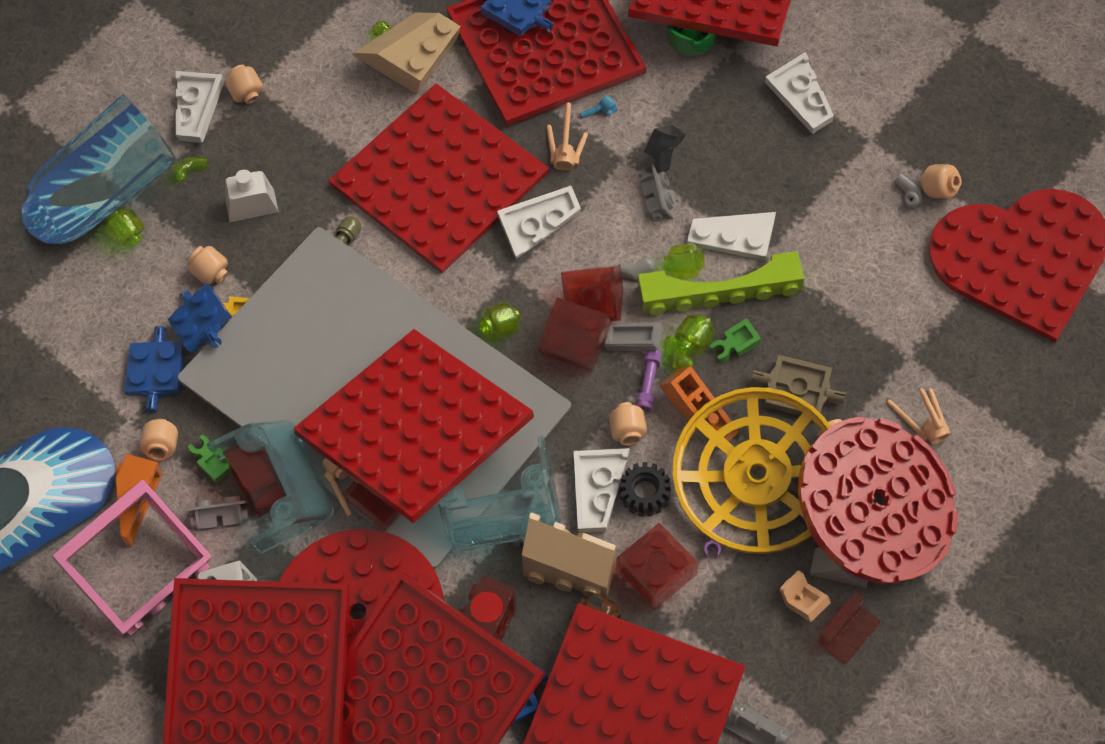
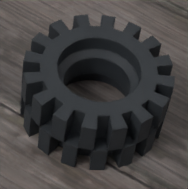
[620,462,671,517]

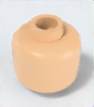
[225,65,263,104]
[920,164,962,199]
[187,246,228,285]
[609,402,647,446]
[140,419,178,461]

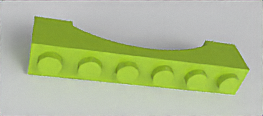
[638,251,804,316]

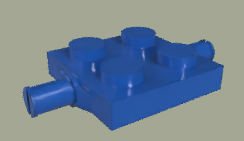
[481,0,554,37]
[167,283,232,353]
[124,326,186,413]

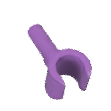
[704,527,721,558]

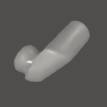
[895,174,922,208]
[615,257,655,281]

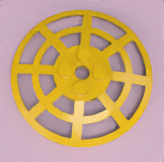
[673,387,831,554]

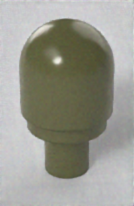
[335,216,361,244]

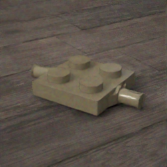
[751,355,846,416]

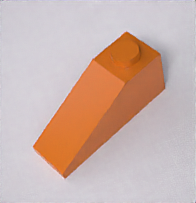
[659,366,739,449]
[115,454,163,548]

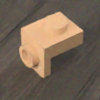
[780,571,831,622]

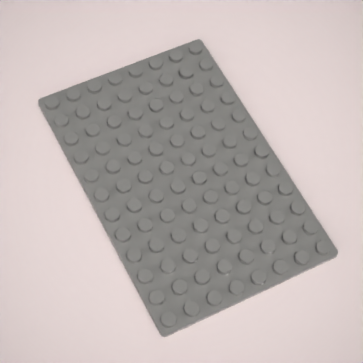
[178,227,571,569]

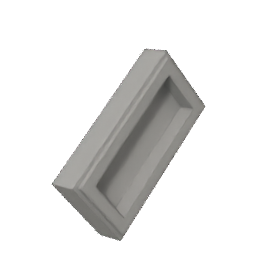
[604,322,663,351]

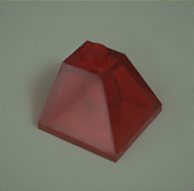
[561,264,624,326]

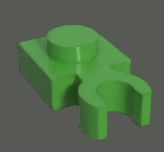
[710,318,762,363]
[188,435,238,484]

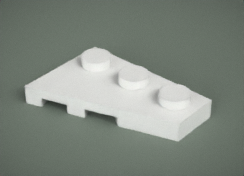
[765,52,834,134]
[687,212,776,261]
[574,448,630,533]

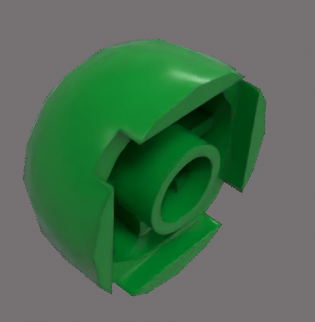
[667,25,717,57]

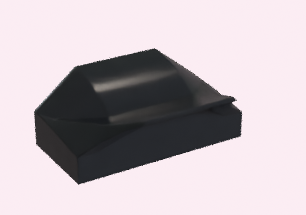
[644,125,685,172]

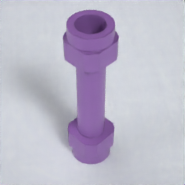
[636,349,662,413]

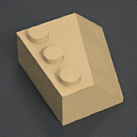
[353,12,461,94]
[522,512,616,598]

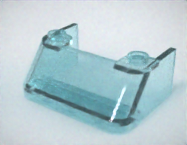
[206,420,334,553]
[437,436,561,551]

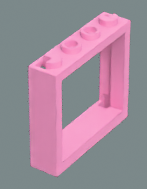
[52,480,212,636]

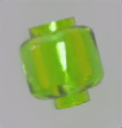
[105,207,145,247]
[664,243,705,279]
[478,302,521,341]
[674,314,715,355]

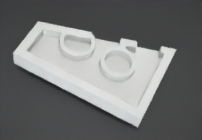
[176,71,225,143]
[497,186,581,260]

